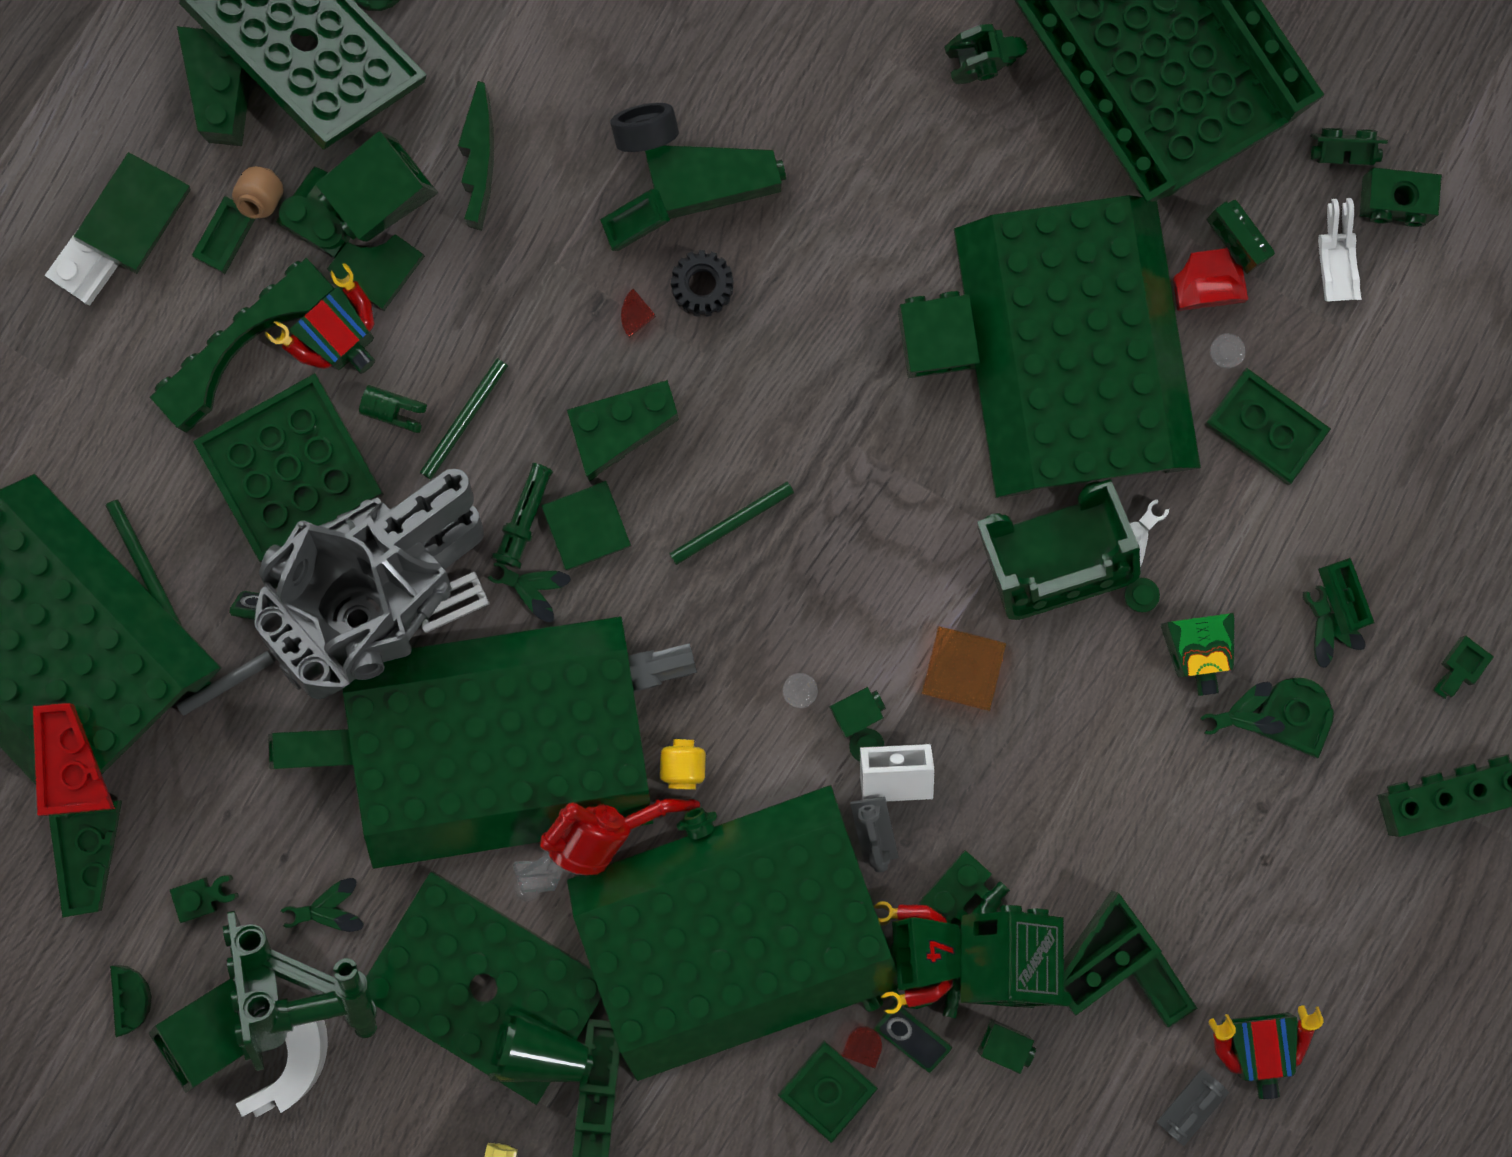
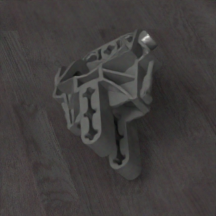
[255,468,484,699]

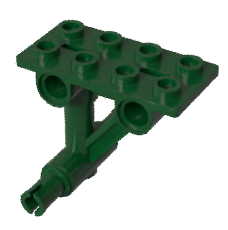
[223,911,377,1071]

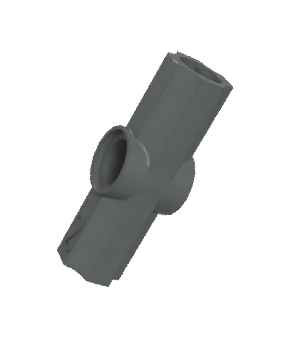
[628,643,697,692]

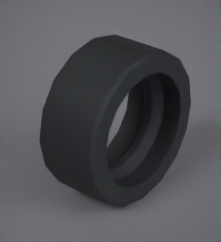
[610,103,679,152]

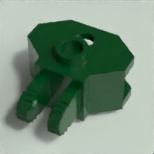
[944,24,1028,84]

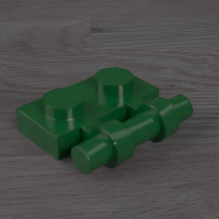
[918,850,1010,930]

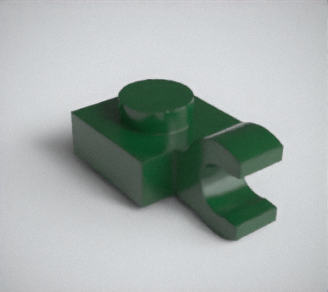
[1433,636,1494,699]

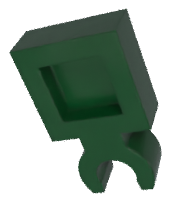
[170,875,239,923]

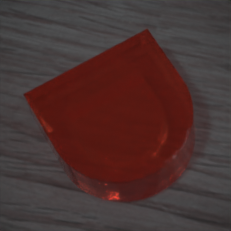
[841,1026,882,1069]

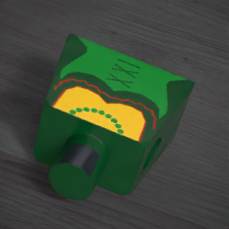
[1161,613,1235,696]

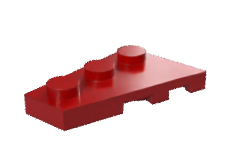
[33,703,115,816]

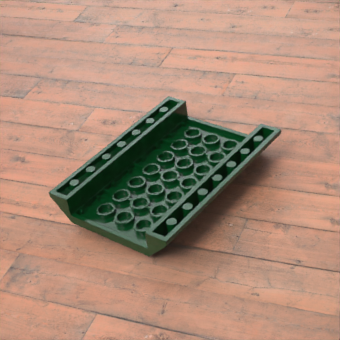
[1014,0,1325,203]
[954,195,1201,498]
[0,474,222,819]
[343,616,653,869]
[567,785,898,1081]

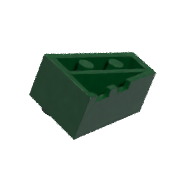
[1064,890,1162,1016]

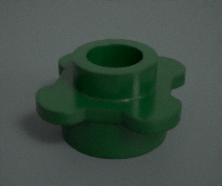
[676,808,717,839]

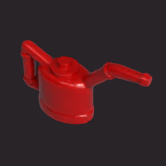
[540,798,700,875]

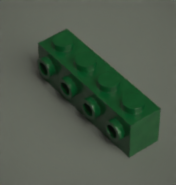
[1377,754,1512,837]

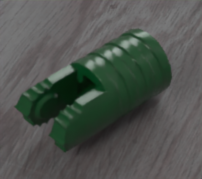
[359,385,427,433]

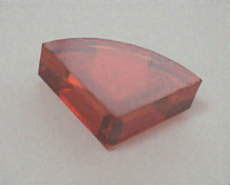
[621,288,656,338]

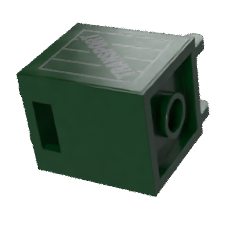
[961,905,1072,1008]

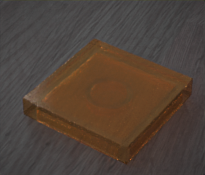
[921,626,1006,711]

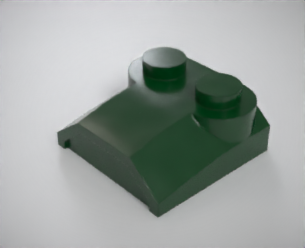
[276,166,351,259]

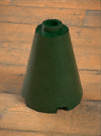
[489,1008,593,1082]

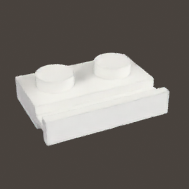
[45,229,119,306]

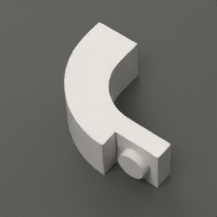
[236,1020,328,1117]

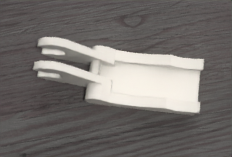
[1318,198,1362,301]

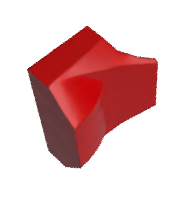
[1173,248,1248,311]

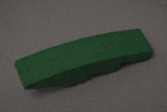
[458,81,494,231]
[572,1019,621,1157]

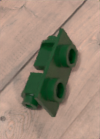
[1310,128,1388,166]

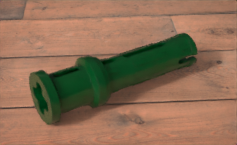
[491,463,553,569]

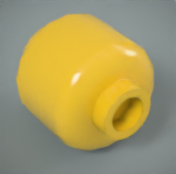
[660,739,706,789]

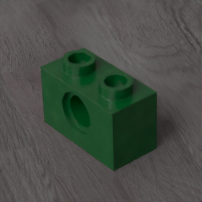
[1359,167,1442,227]

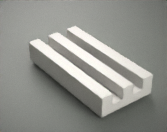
[422,572,490,633]

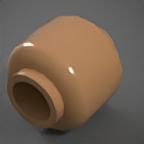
[232,166,284,219]

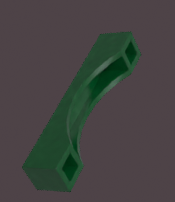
[150,258,335,433]

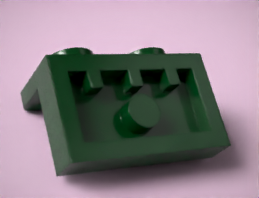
[1206,200,1275,274]

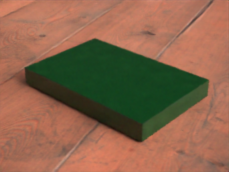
[74,152,191,274]
[1204,368,1331,485]

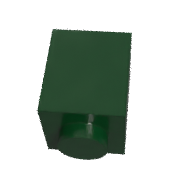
[829,687,886,738]
[977,1019,1036,1074]

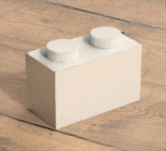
[860,744,934,801]

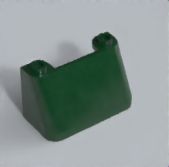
[977,479,1141,620]

